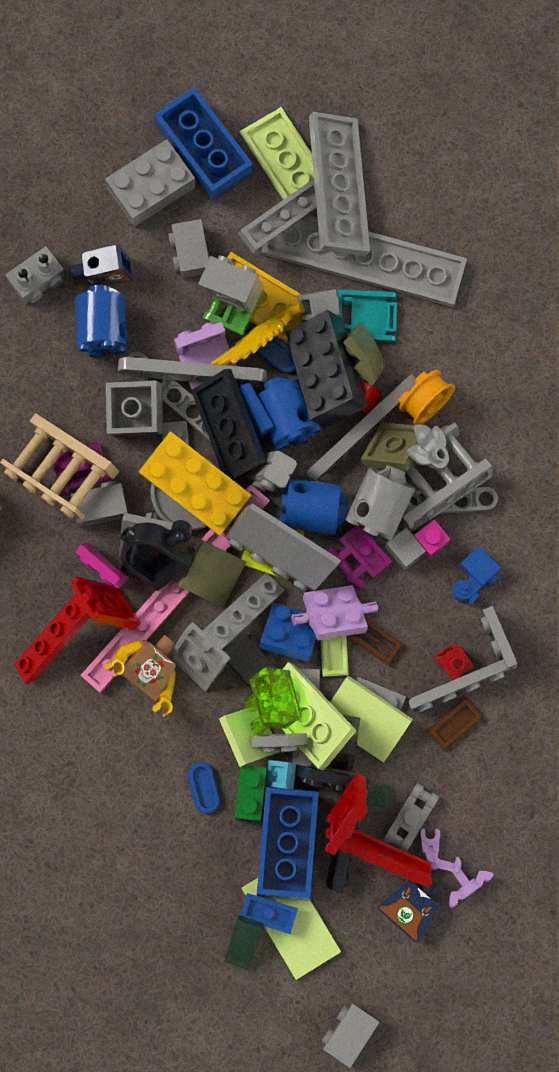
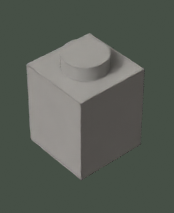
[297,289,340,320]
[385,527,426,571]

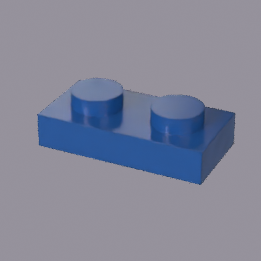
[240,893,298,934]

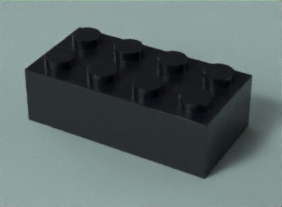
[286,310,368,428]

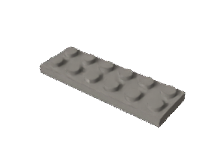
[309,112,370,256]

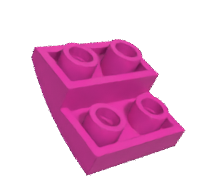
[75,543,129,588]

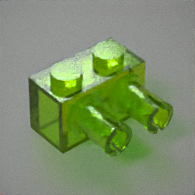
[244,667,302,735]

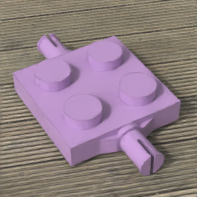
[292,585,378,640]

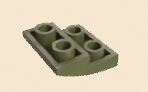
[343,322,384,386]
[178,539,246,608]

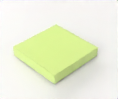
[219,705,280,767]

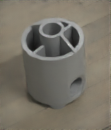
[345,465,415,540]

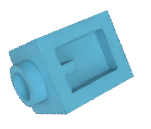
[265,760,296,789]

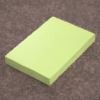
[330,676,413,763]

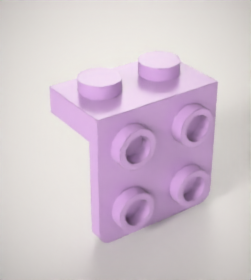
[174,322,236,390]

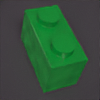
[234,765,267,822]

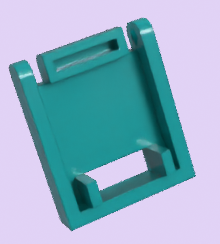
[337,290,397,343]

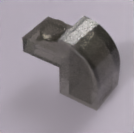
[326,715,360,773]

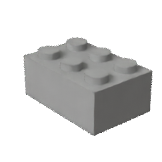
[105,139,196,227]

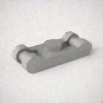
[383,783,440,852]

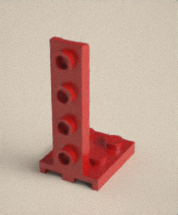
[14,577,141,684]
[325,773,432,888]

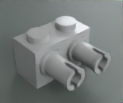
[5,246,65,304]

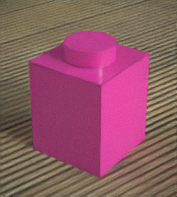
[414,520,450,560]

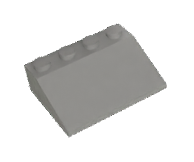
[225,503,341,593]

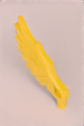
[211,303,305,365]

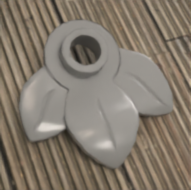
[407,424,449,469]

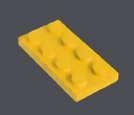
[138,431,251,536]

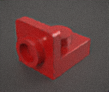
[432,643,473,680]

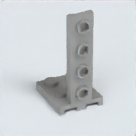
[168,573,285,691]
[409,606,517,713]

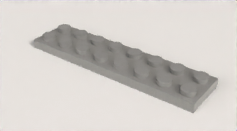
[262,215,467,307]

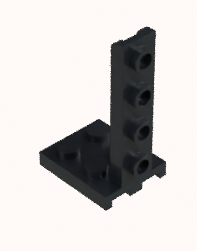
[295,764,369,894]

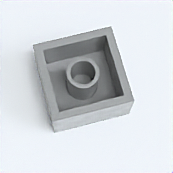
[199,256,263,313]
[106,381,163,436]

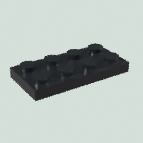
[191,369,267,482]

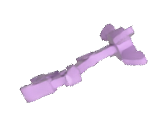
[420,829,493,908]

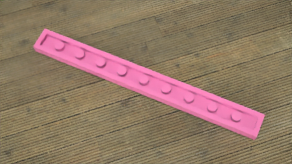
[80,484,270,693]

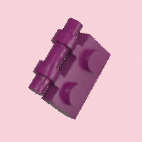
[327,525,392,591]

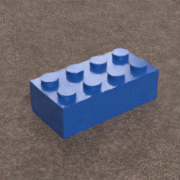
[154,87,253,201]
[257,787,319,901]

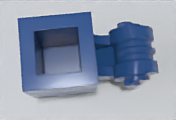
[452,546,501,605]

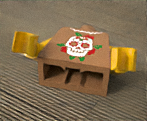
[104,635,176,717]

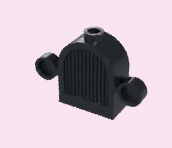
[120,520,195,591]

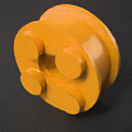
[398,369,455,425]

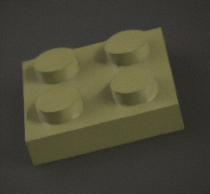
[361,422,418,471]

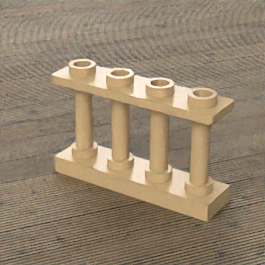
[0,413,119,520]

